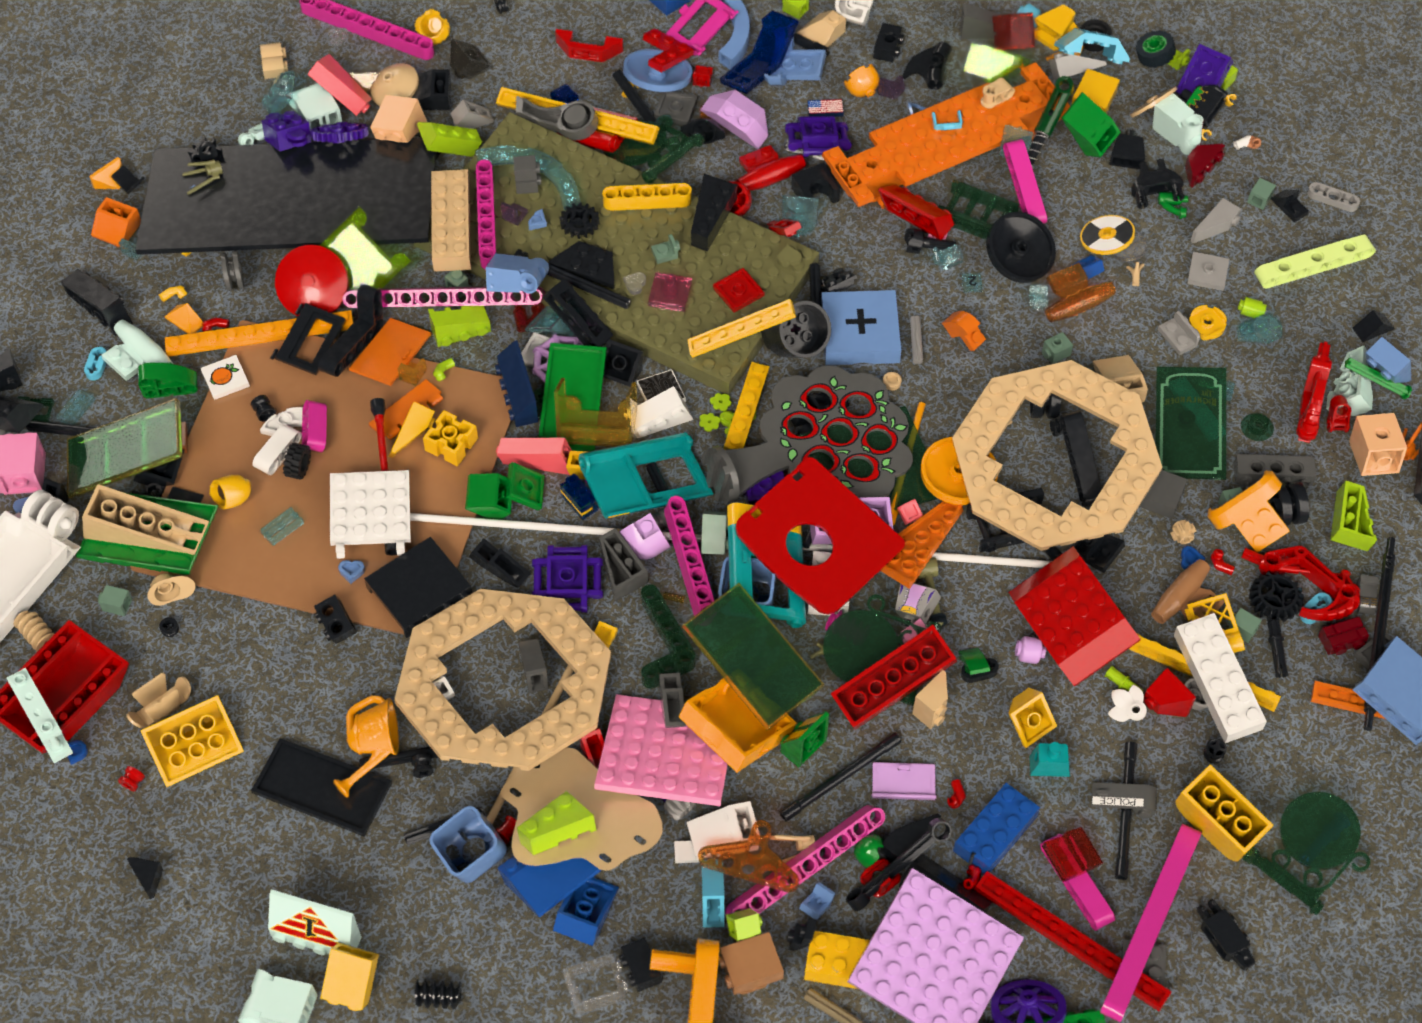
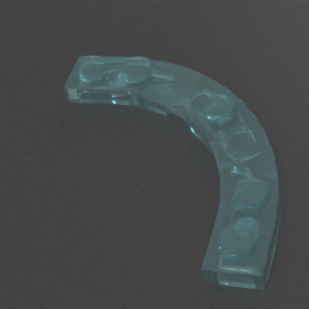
[475,146,581,211]

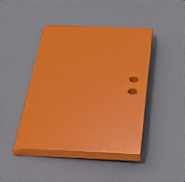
[349,318,431,386]

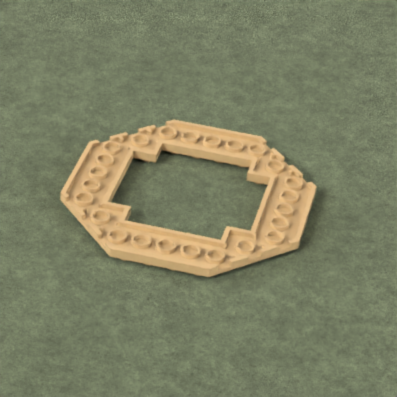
[952,360,1162,551]
[395,589,611,771]

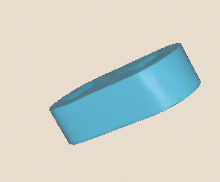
[84,347,107,380]
[1300,593,1332,624]

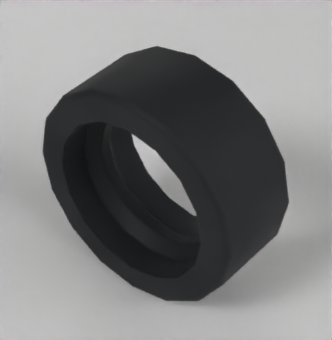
[1080,19,1112,52]

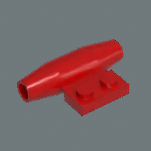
[736,145,806,191]

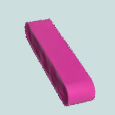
[1003,139,1047,224]
[1040,833,1115,931]

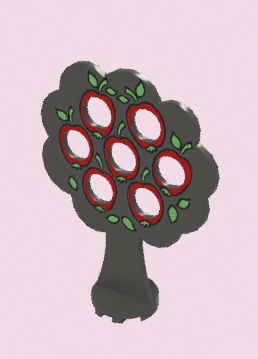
[702,366,913,505]

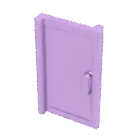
[872,762,936,800]

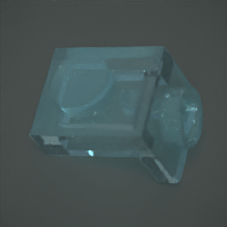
[932,244,963,270]
[1028,284,1049,310]

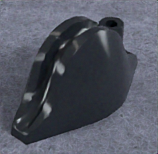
[680,118,725,144]

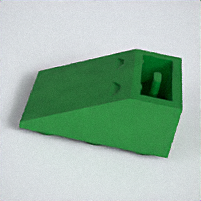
[1061,92,1120,157]

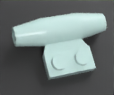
[101,320,173,381]

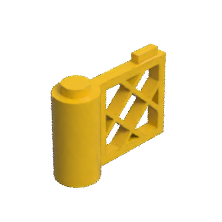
[1185,593,1245,653]

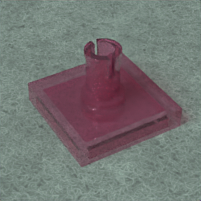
[648,272,692,312]

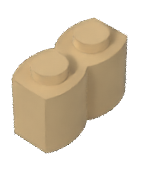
[260,42,288,79]

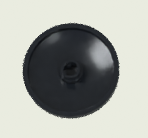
[986,212,1056,283]

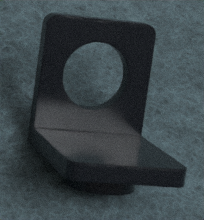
[111,165,145,194]

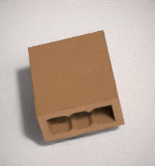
[718,932,784,995]

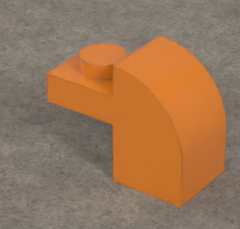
[942,311,986,351]

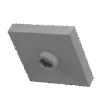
[1187,252,1229,291]

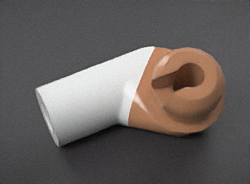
[1233,135,1261,150]

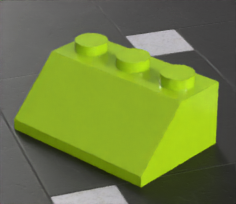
[417,122,482,157]

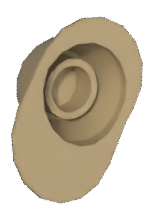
[147,574,195,606]

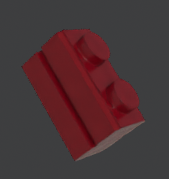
[1318,617,1369,656]

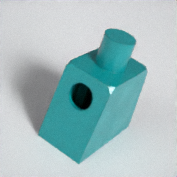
[1029,742,1070,777]

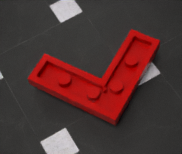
[643,28,694,73]

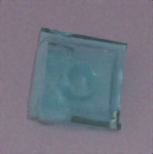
[262,71,295,114]

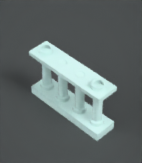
[6,668,73,763]

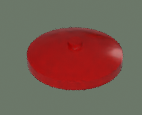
[275,245,349,316]

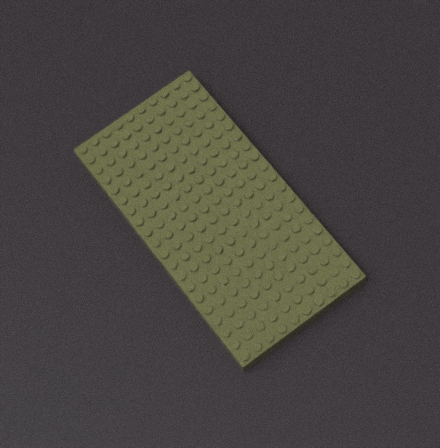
[414,112,819,395]

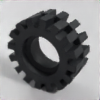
[283,443,311,480]

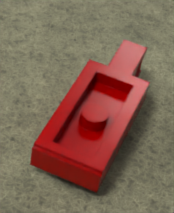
[767,219,802,237]

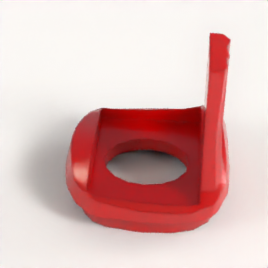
[860,859,901,897]

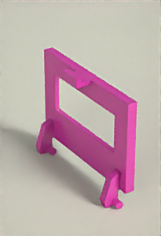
[666,0,738,56]

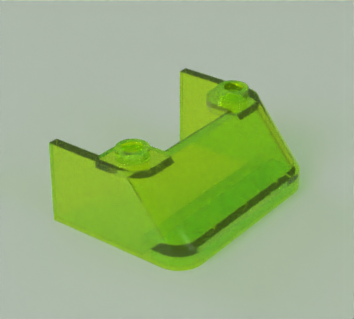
[963,44,1030,83]

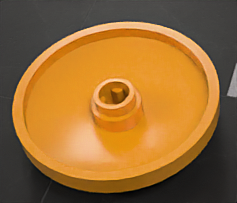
[920,437,998,505]

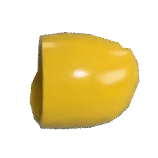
[209,475,251,510]

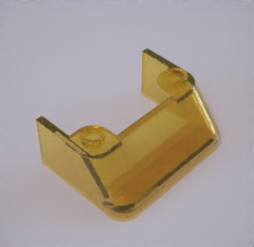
[554,378,637,447]

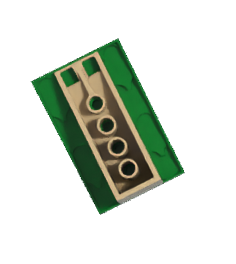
[76,484,218,575]

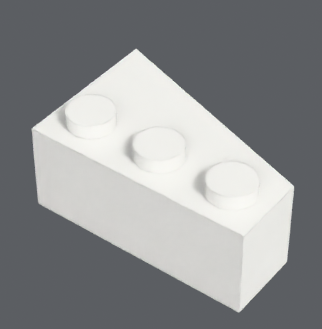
[624,386,693,438]

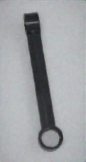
[846,818,952,911]

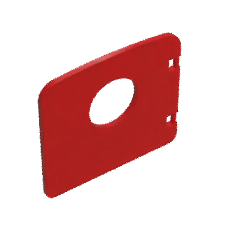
[735,457,905,614]

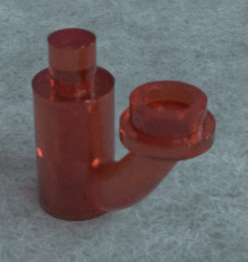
[513,302,545,333]

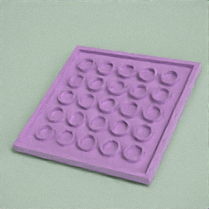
[847,868,1024,1023]

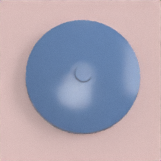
[623,49,693,92]

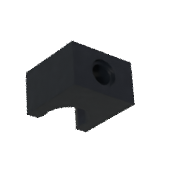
[791,163,840,213]

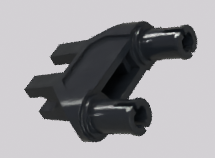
[1131,158,1185,209]

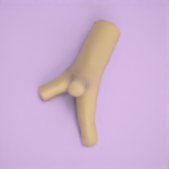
[1126,262,1145,286]

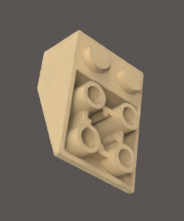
[1093,355,1148,403]

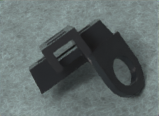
[188,136,223,162]

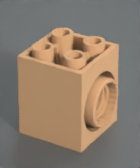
[1349,413,1407,476]

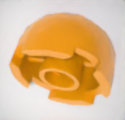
[844,64,879,97]

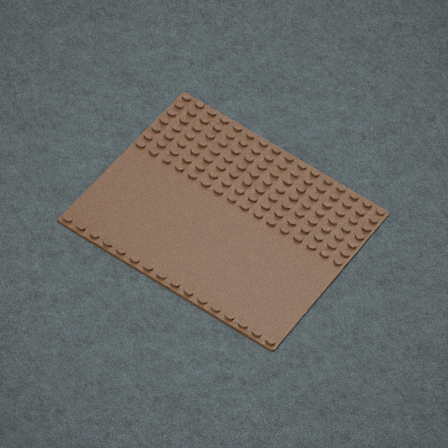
[130,320,511,635]

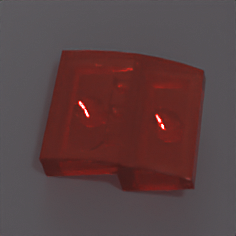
[1042,827,1103,882]

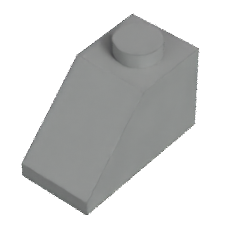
[450,99,494,129]

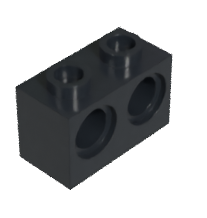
[314,595,357,644]

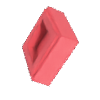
[897,499,923,525]

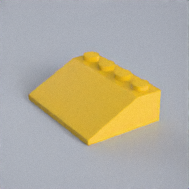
[140,695,244,787]

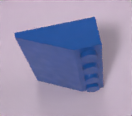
[498,855,604,917]

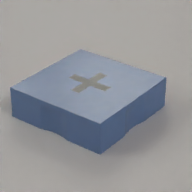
[821,290,901,365]

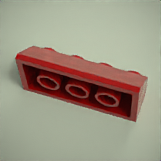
[878,184,954,240]

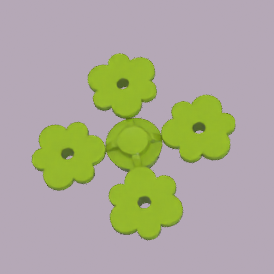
[699,393,757,438]

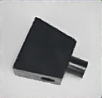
[1109,129,1145,170]

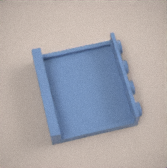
[1353,636,1422,745]

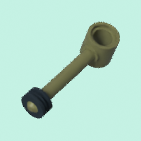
[917,557,948,628]

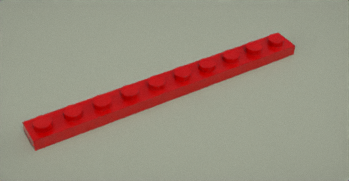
[975,871,1172,1011]

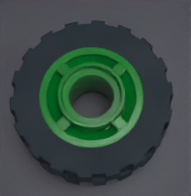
[1136,30,1176,68]

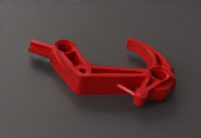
[1296,341,1332,443]
[1241,546,1360,621]

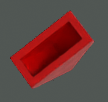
[580,728,605,769]

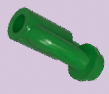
[1158,192,1188,220]

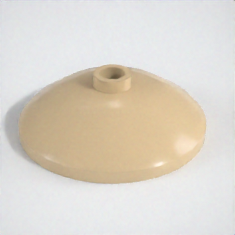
[370,63,419,106]

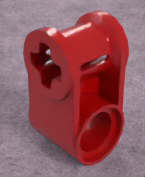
[1326,395,1351,433]

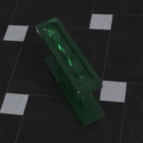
[938,179,1020,240]

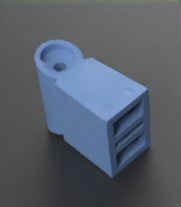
[486,253,549,294]

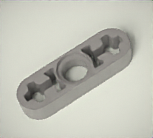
[1307,182,1360,212]

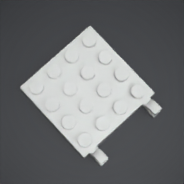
[330,470,411,559]

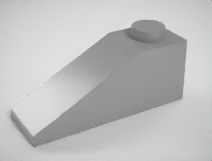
[1049,52,1107,80]
[1190,198,1241,244]

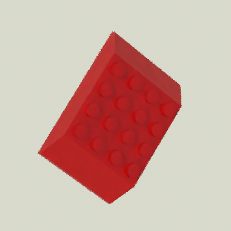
[1008,546,1141,686]
[0,620,129,754]

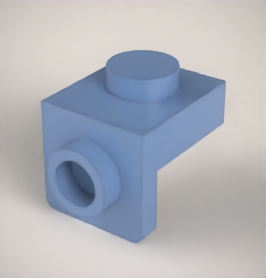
[799,882,835,920]

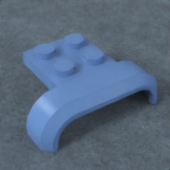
[764,27,826,86]

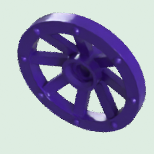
[991,980,1066,1023]

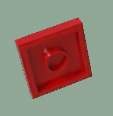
[713,268,765,313]

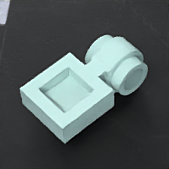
[238,123,264,145]

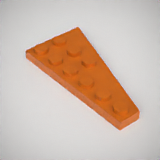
[881,501,963,589]

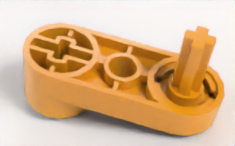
[650,938,720,1023]

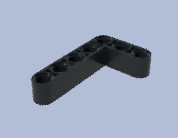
[318,283,383,377]
[1050,411,1102,507]

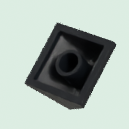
[604,339,644,387]

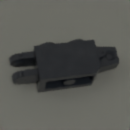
[1197,899,1255,971]

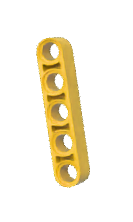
[602,183,692,211]

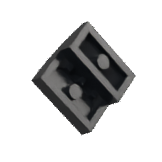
[1069,534,1125,573]

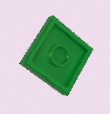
[506,462,545,510]

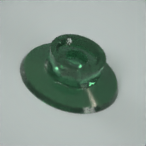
[1241,413,1274,441]

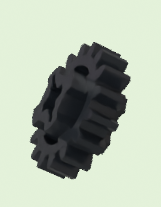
[560,202,600,239]

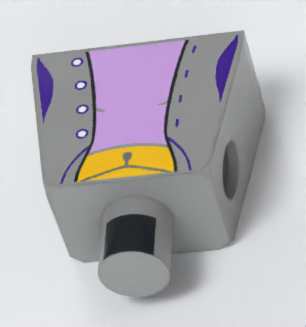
[895,583,941,629]

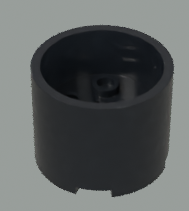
[761,301,831,358]

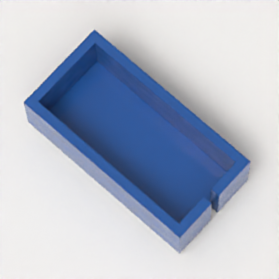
[953,783,1040,875]

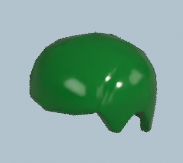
[854,834,884,868]

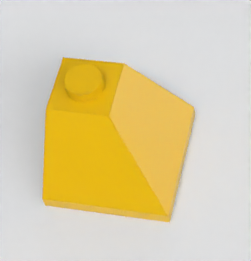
[1008,688,1057,748]

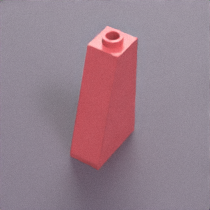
[308,54,372,116]
[496,438,572,475]

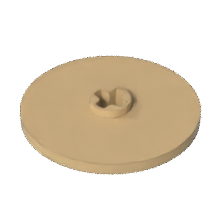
[1130,86,1177,118]

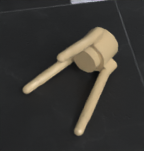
[763,835,815,865]

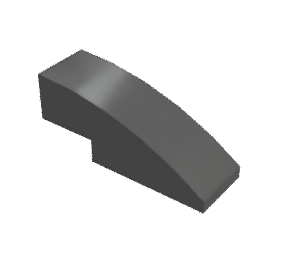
[658,673,686,728]

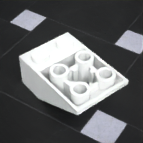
[687,801,761,861]

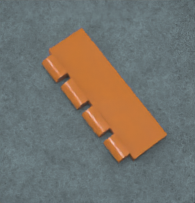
[368,379,443,440]

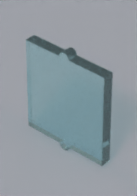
[998,125,1034,157]

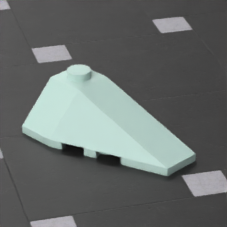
[1326,346,1373,416]

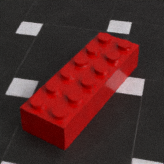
[830,625,957,730]

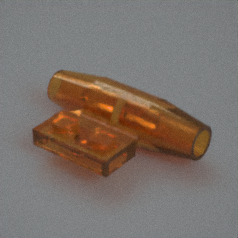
[1045,263,1116,322]

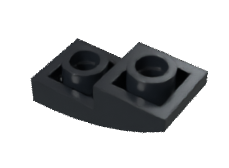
[786,918,817,951]

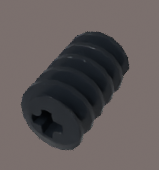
[415,979,462,1009]

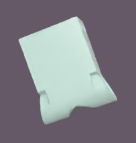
[286,83,342,132]
[1152,93,1204,155]
[238,969,318,1023]

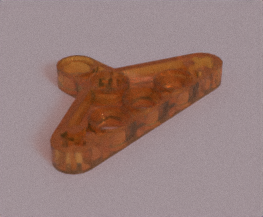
[698,820,799,893]

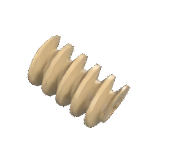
[13,611,55,652]

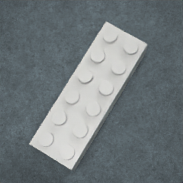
[1174,613,1267,743]

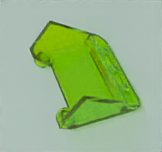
[319,207,411,290]

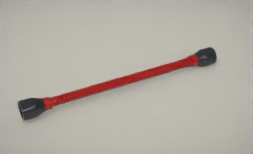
[370,398,397,556]

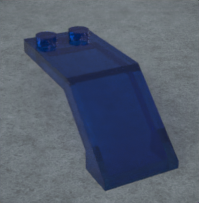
[720,10,799,94]

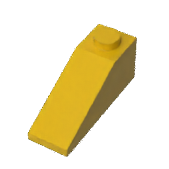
[388,402,436,458]

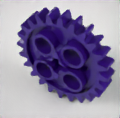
[311,122,369,143]

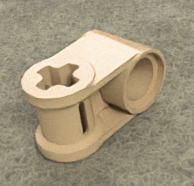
[981,77,1015,108]

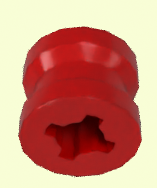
[118,766,145,792]

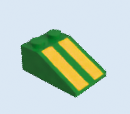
[781,711,829,768]

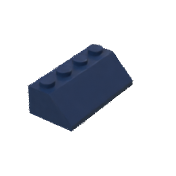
[495,340,538,427]

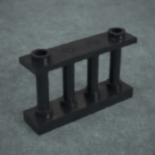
[966,488,1044,552]

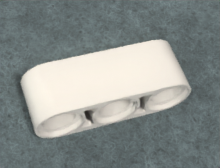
[253,424,302,475]

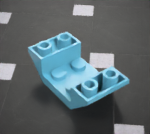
[1054,28,1130,64]

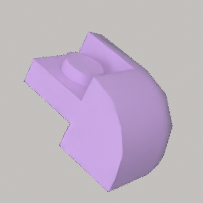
[619,513,671,560]

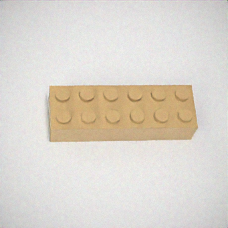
[431,169,471,272]

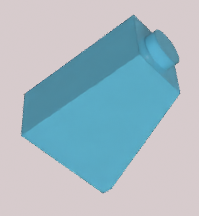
[702,860,724,928]

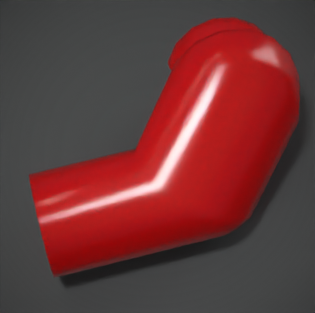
[202,317,230,332]
[1211,549,1235,576]
[947,779,966,809]
[963,864,981,889]

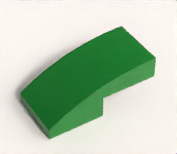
[958,647,990,675]

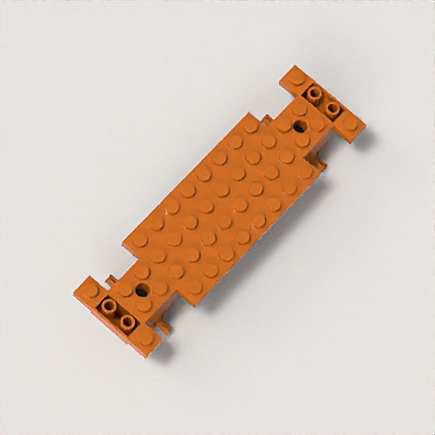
[822,62,1070,209]

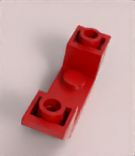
[555,29,624,62]

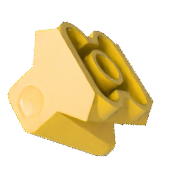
[1032,4,1078,51]

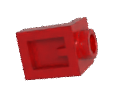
[693,65,713,87]

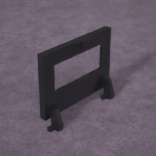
[270,303,346,375]

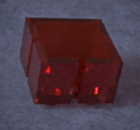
[992,12,1035,51]

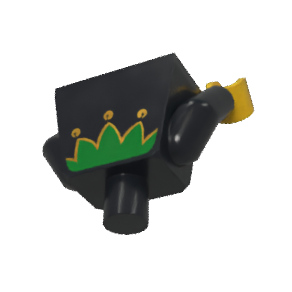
[1180,85,1237,141]

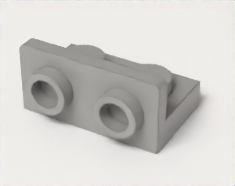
[1157,311,1200,356]

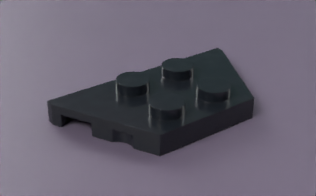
[548,241,615,289]

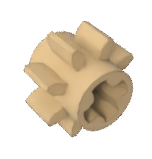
[1170,520,1196,544]

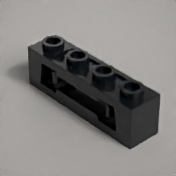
[543,278,614,347]

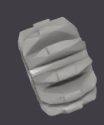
[663,799,696,821]

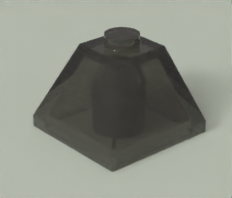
[450,39,493,79]

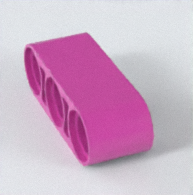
[302,400,327,453]

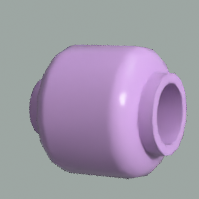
[1015,636,1046,664]

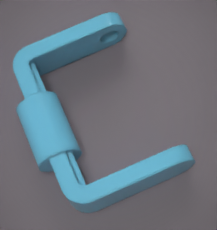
[931,110,963,130]

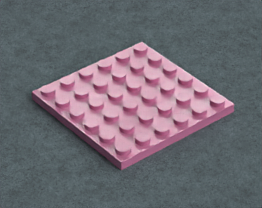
[595,694,728,806]

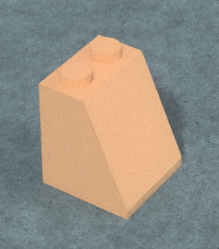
[370,95,427,143]

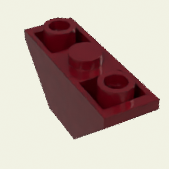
[1185,144,1225,188]

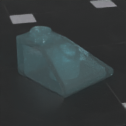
[525,306,574,336]

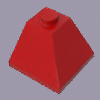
[1144,668,1196,717]

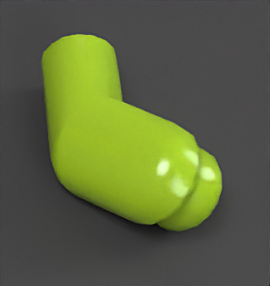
[433,358,455,382]

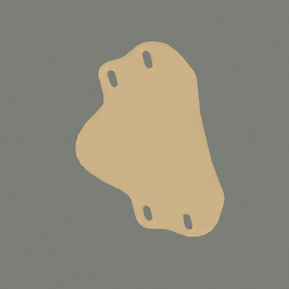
[501,747,663,871]

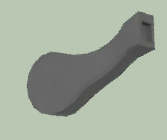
[516,96,599,140]

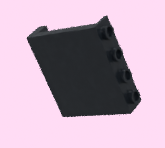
[364,536,472,638]

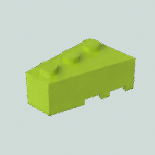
[428,305,491,347]
[1330,481,1377,551]
[517,791,596,855]

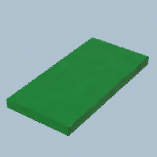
[538,343,607,452]

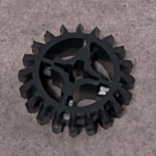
[1249,571,1304,623]

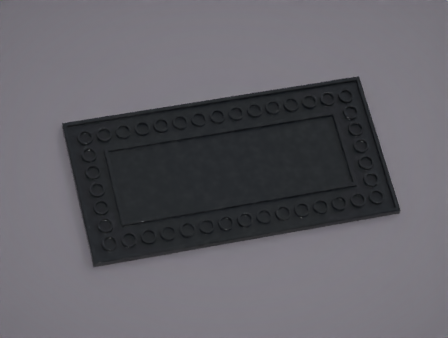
[135,138,436,255]

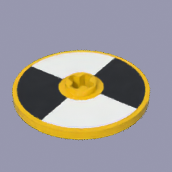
[1080,215,1135,255]

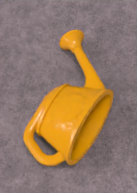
[333,695,399,798]

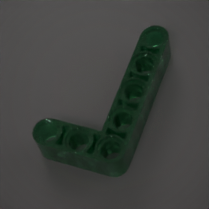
[641,584,696,689]

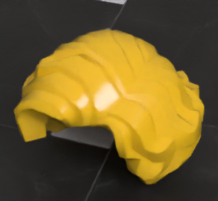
[415,9,450,45]

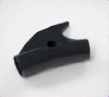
[902,42,951,90]

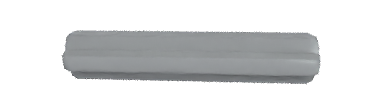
[910,315,923,364]

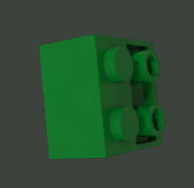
[465,473,512,520]

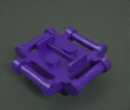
[785,116,852,157]
[532,545,603,613]

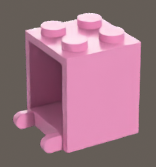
[0,432,46,495]

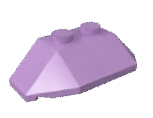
[700,90,768,149]

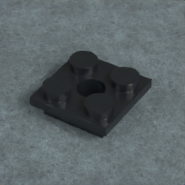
[820,268,857,292]

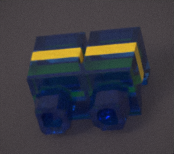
[560,474,598,520]

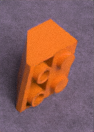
[91,197,141,248]

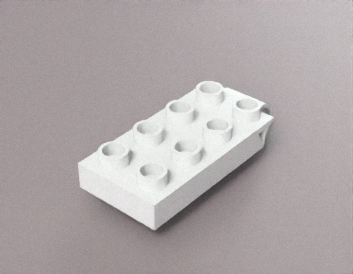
[0,490,81,642]

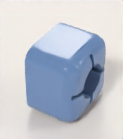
[718,557,776,620]
[430,806,507,883]

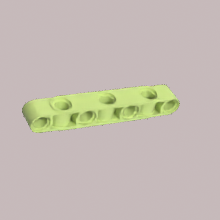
[1254,235,1376,289]

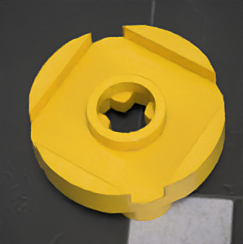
[1188,305,1227,341]

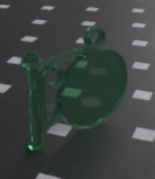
[603,115,704,184]
[823,594,942,706]
[1242,792,1370,916]

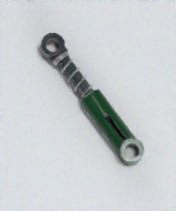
[1027,76,1074,169]

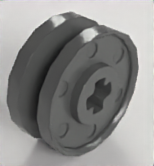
[220,250,245,291]

